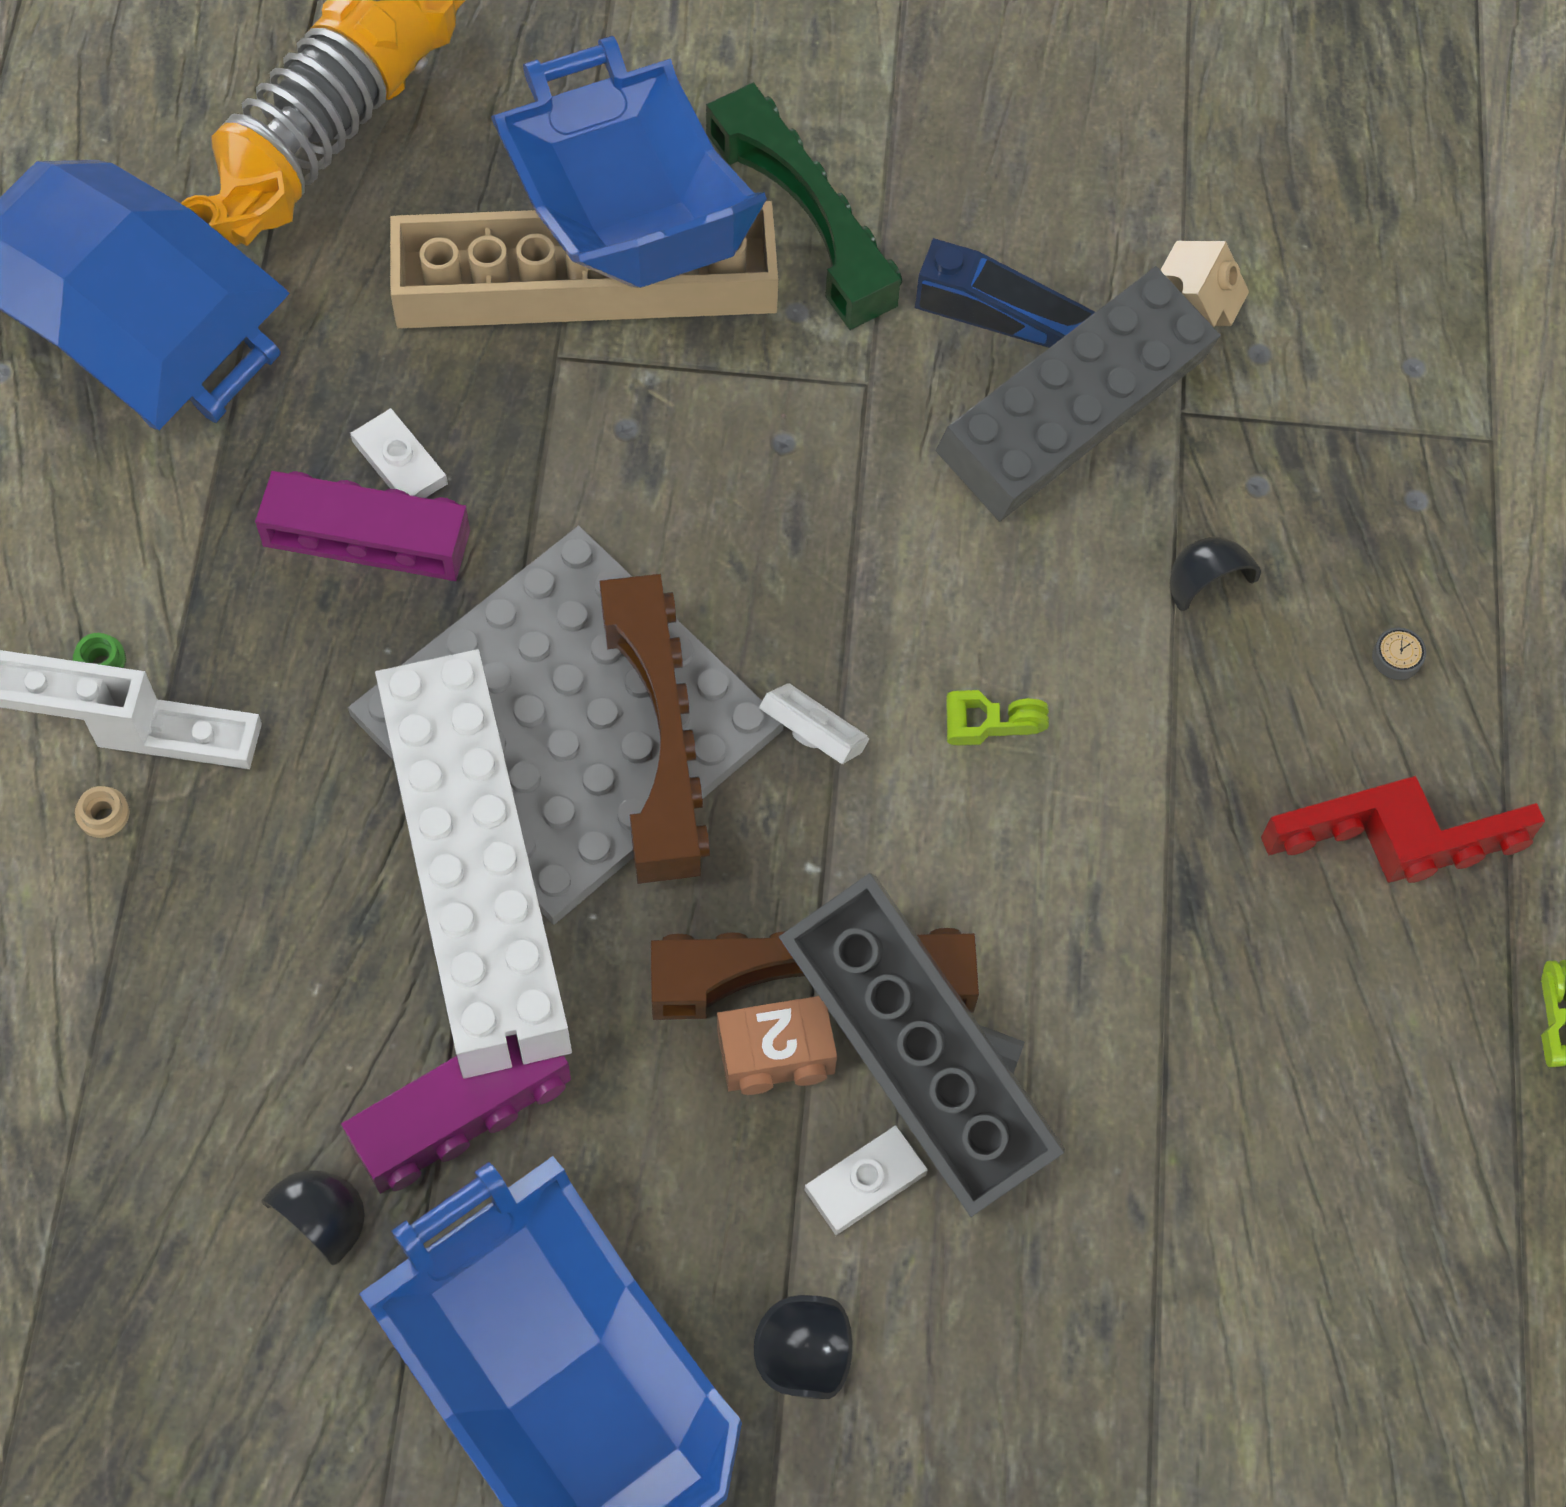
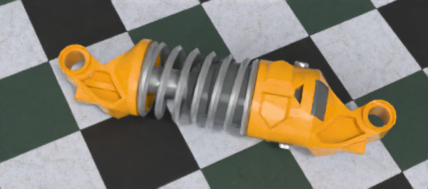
[181,0,465,247]

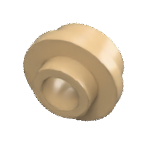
[75,786,130,838]

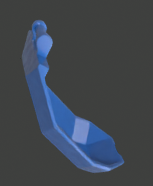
[491,36,767,288]
[0,160,290,430]
[359,1156,742,1507]

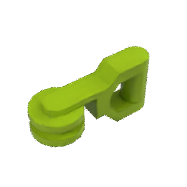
[946,690,1049,745]
[1541,960,1566,1067]

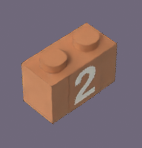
[717,996,837,1095]

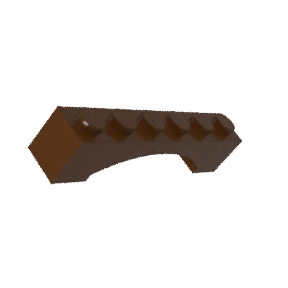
[599,574,710,884]
[651,928,979,1020]

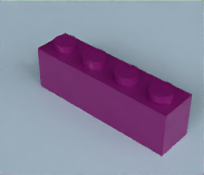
[255,471,470,581]
[341,1034,571,1194]

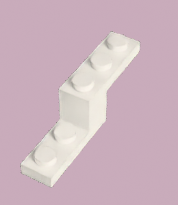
[0,650,262,769]

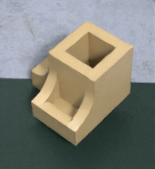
[1161,241,1249,327]

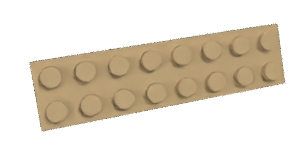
[390,201,778,329]

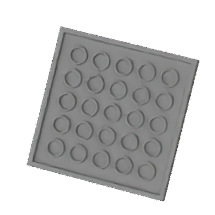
[348,525,784,925]

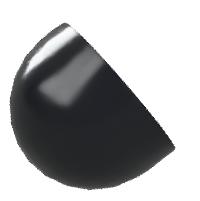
[1170,537,1261,611]
[261,1170,365,1265]
[754,1295,853,1399]

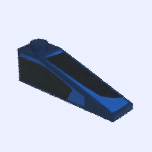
[915,238,1095,348]

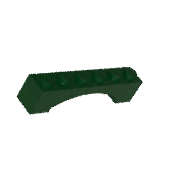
[706,82,902,330]

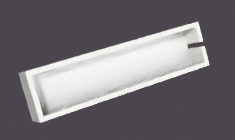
[375,649,572,1079]

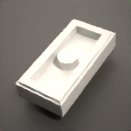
[350,408,448,498]
[759,683,869,764]
[804,1125,928,1235]

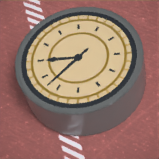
[1372,627,1426,680]

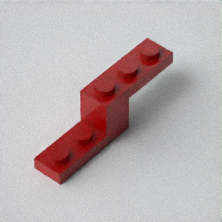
[1261,776,1545,883]

